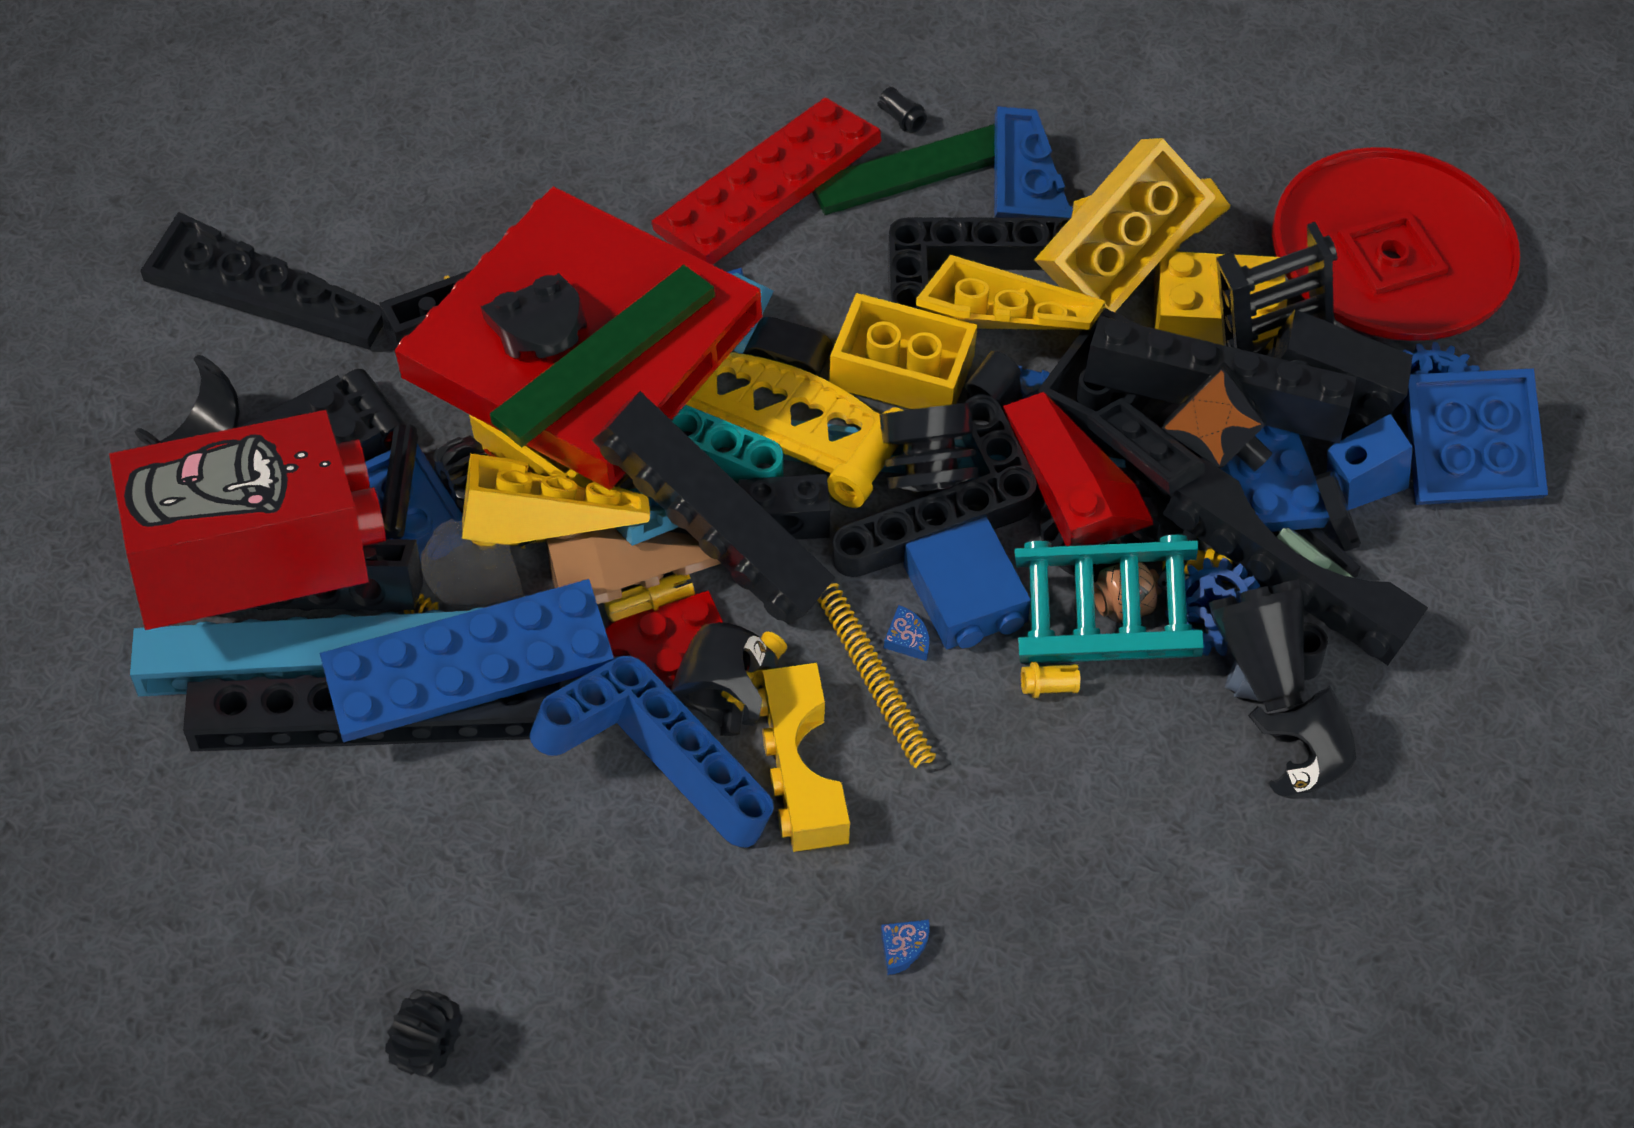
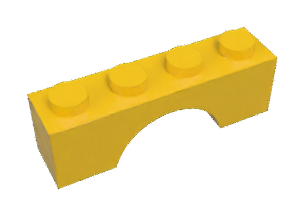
[757,663,850,852]

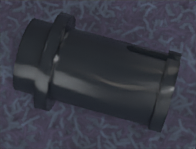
[877,87,927,133]

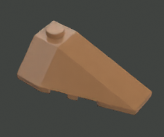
[545,528,721,604]

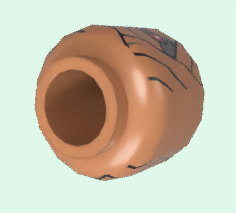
[1094,562,1162,623]

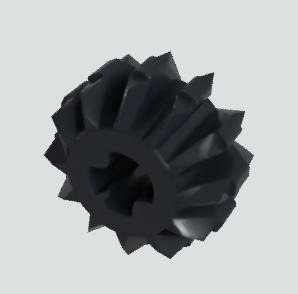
[434,435,488,513]
[385,989,463,1077]

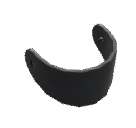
[135,354,240,445]

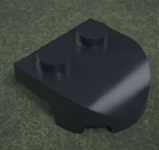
[481,273,587,359]

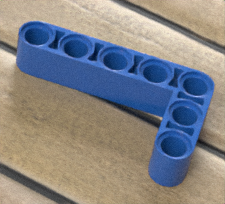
[530,656,774,847]

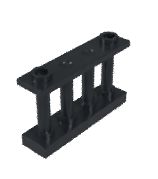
[1216,222,1338,354]

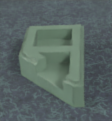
[1277,528,1354,578]

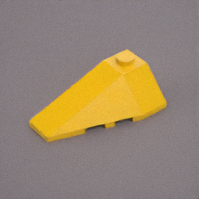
[916,255,1106,330]

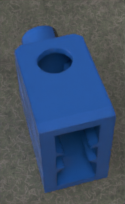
[1315,414,1413,510]

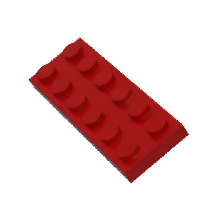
[651,97,882,265]

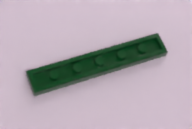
[812,124,995,215]
[490,265,715,448]

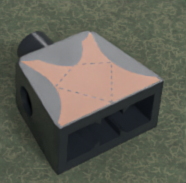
[1162,362,1273,472]

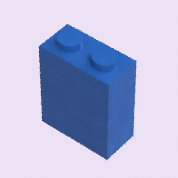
[904,517,1031,650]

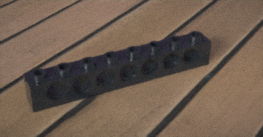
[183,675,562,752]

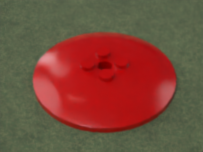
[1272,147,1520,341]

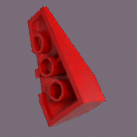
[1003,392,1153,546]

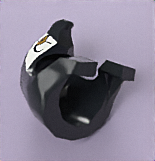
[671,622,778,736]
[1248,686,1357,797]

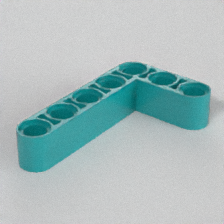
[672,405,784,485]

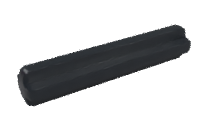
[381,424,418,539]

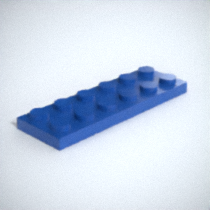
[320,579,614,742]

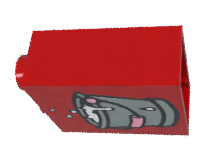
[109,410,386,630]

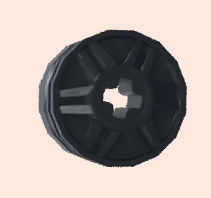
[879,403,979,492]

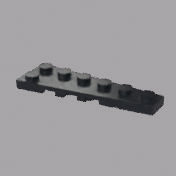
[140,212,384,349]

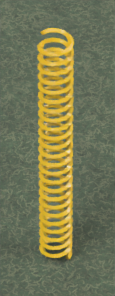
[817,583,936,768]

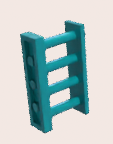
[1015,535,1203,663]

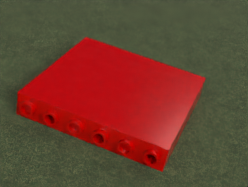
[395,186,762,490]

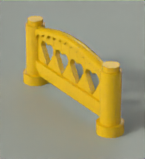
[686,352,904,508]

